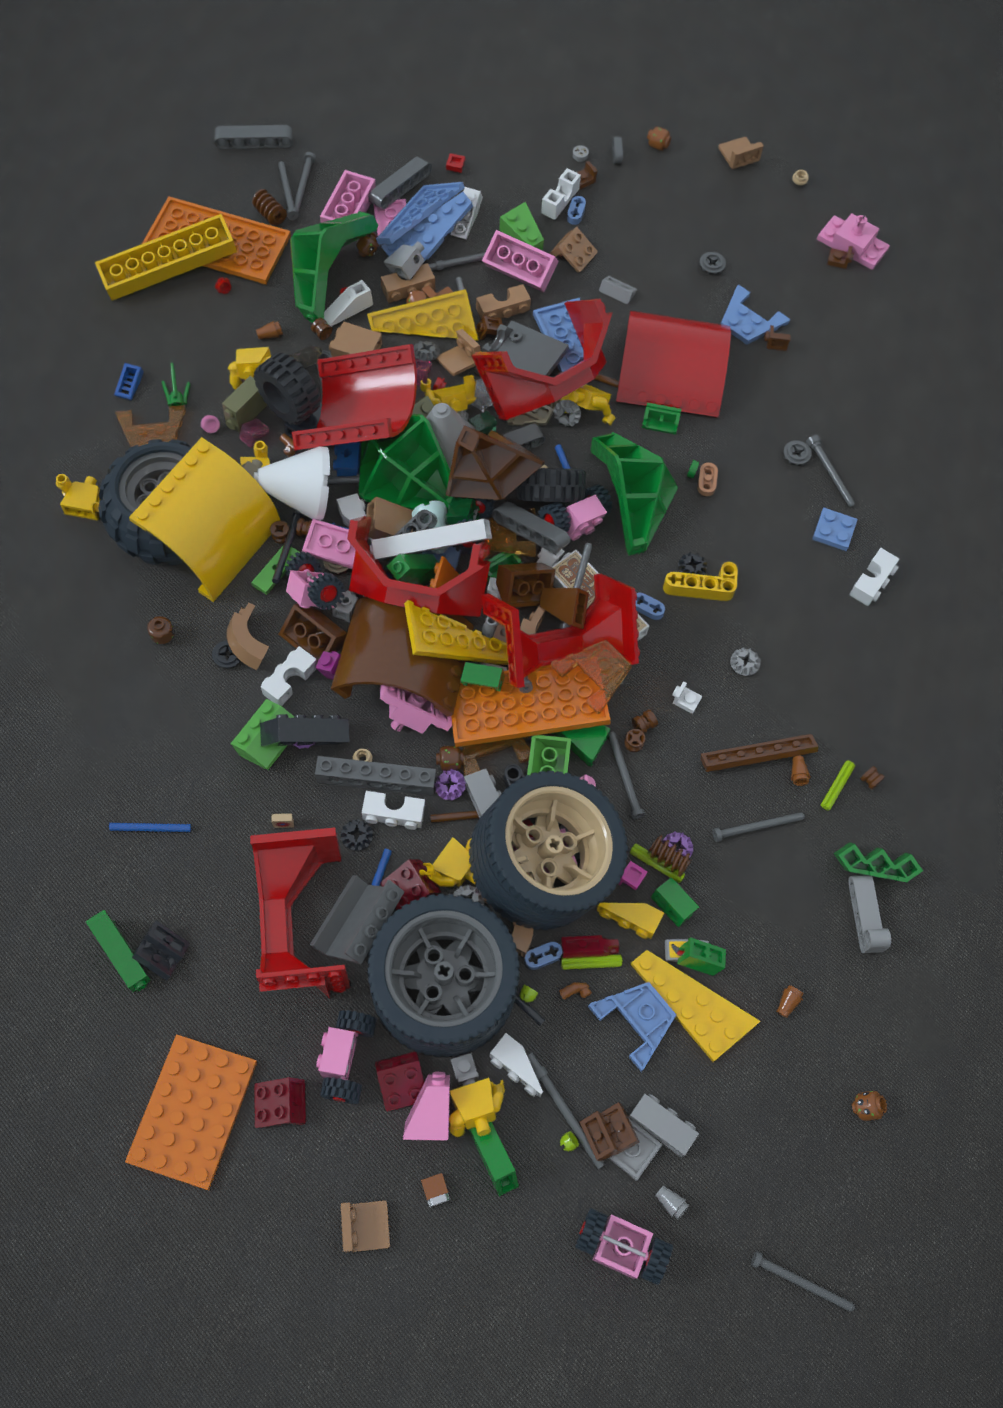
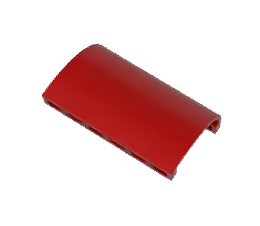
[616,311,731,417]
[292,344,417,450]

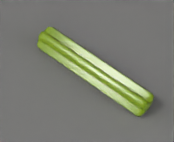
[821,760,855,811]
[630,844,685,883]
[561,955,622,969]

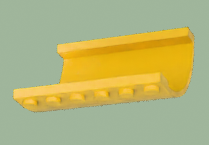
[129,437,280,602]

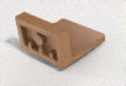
[718,137,764,169]
[549,227,597,273]
[437,329,481,376]
[341,1201,390,1253]

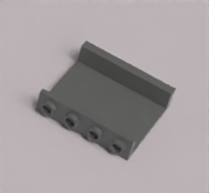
[310,875,404,964]

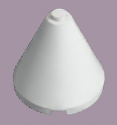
[253,446,330,521]

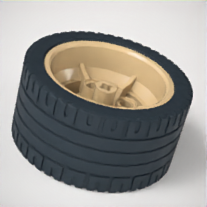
[469,771,628,930]

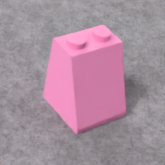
[403,1072,450,1140]

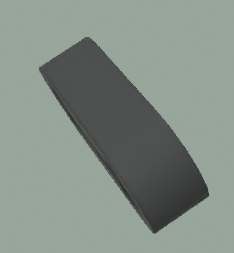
[612,137,623,164]

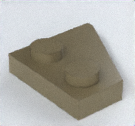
[507,405,554,426]

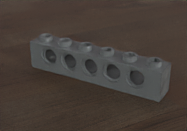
[315,756,436,796]

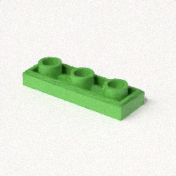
[251,545,300,595]

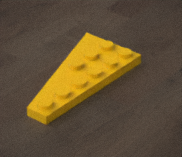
[367,289,478,340]
[404,600,508,665]
[630,950,760,1062]

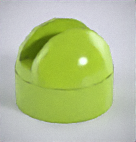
[520,984,538,1002]
[560,1131,579,1152]

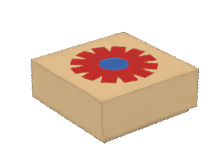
[272,814,294,828]

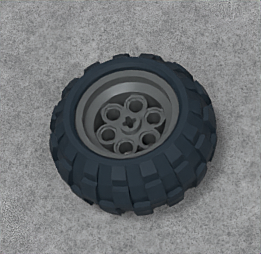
[98,439,193,565]

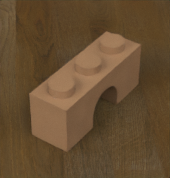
[381,263,435,303]
[476,284,531,319]

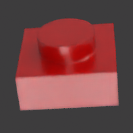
[446,153,465,173]

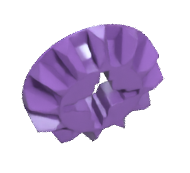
[435,769,466,800]
[662,831,693,858]

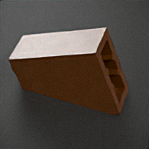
[540,588,589,629]

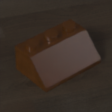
[496,563,556,607]
[279,603,347,663]

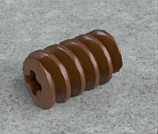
[252,189,287,225]
[647,835,693,877]

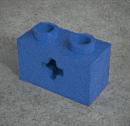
[333,441,361,476]

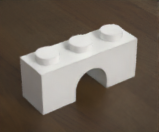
[541,168,581,220]
[849,548,899,606]
[261,646,317,706]
[362,791,425,830]

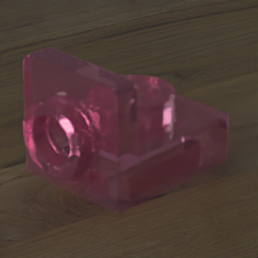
[415,359,432,385]
[239,418,270,448]

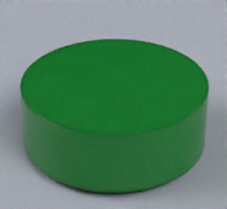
[687,460,699,478]

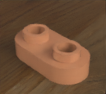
[698,463,718,496]

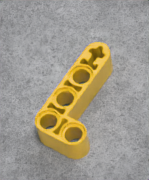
[663,562,738,601]

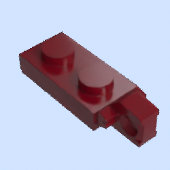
[561,935,619,958]

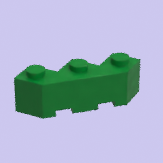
[833,842,923,882]

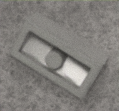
[599,276,637,304]

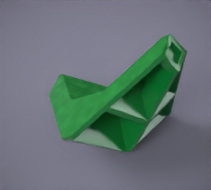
[290,211,379,323]
[359,414,452,510]
[590,432,678,556]

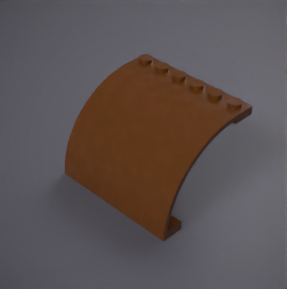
[331,597,474,717]

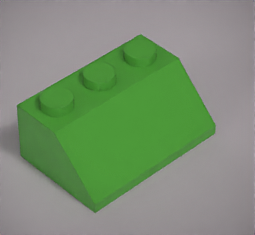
[231,699,294,770]
[527,735,571,775]

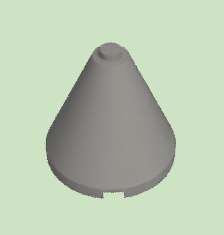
[426,403,476,470]

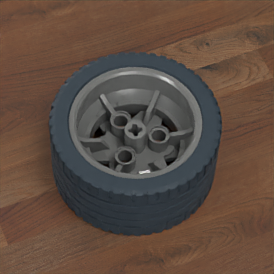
[368,894,520,1057]

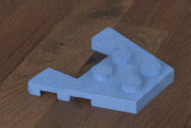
[721,284,790,345]
[588,982,676,1071]

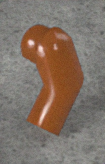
[280,433,296,457]
[559,982,591,1000]

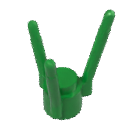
[162,363,190,409]

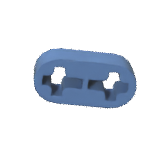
[567,196,586,225]
[636,593,665,620]
[524,942,562,970]

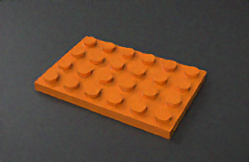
[125,1034,257,1191]

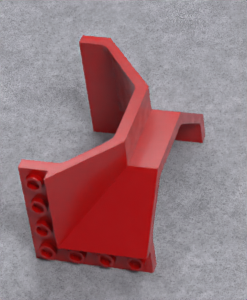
[471,299,613,420]
[347,516,491,617]
[482,573,640,688]
[250,828,350,998]

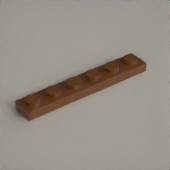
[701,734,819,772]

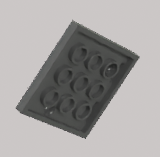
[474,321,569,376]

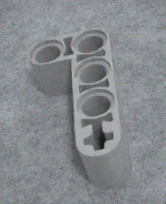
[849,875,891,953]

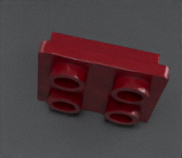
[380,859,441,910]
[375,1051,424,1111]
[254,1077,306,1128]

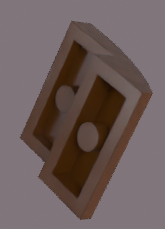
[580,1102,640,1161]

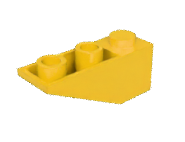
[597,903,664,939]

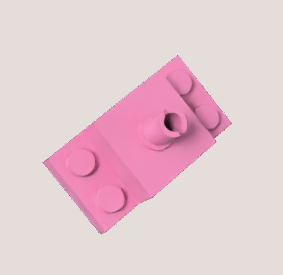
[817,213,890,270]
[380,685,452,734]

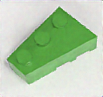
[499,202,544,251]

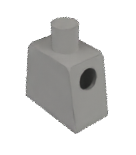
[384,242,424,280]

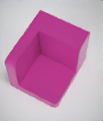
[619,861,647,890]

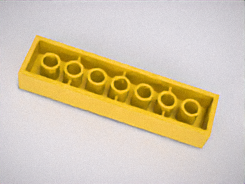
[95,214,237,301]

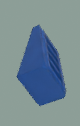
[114,363,144,400]

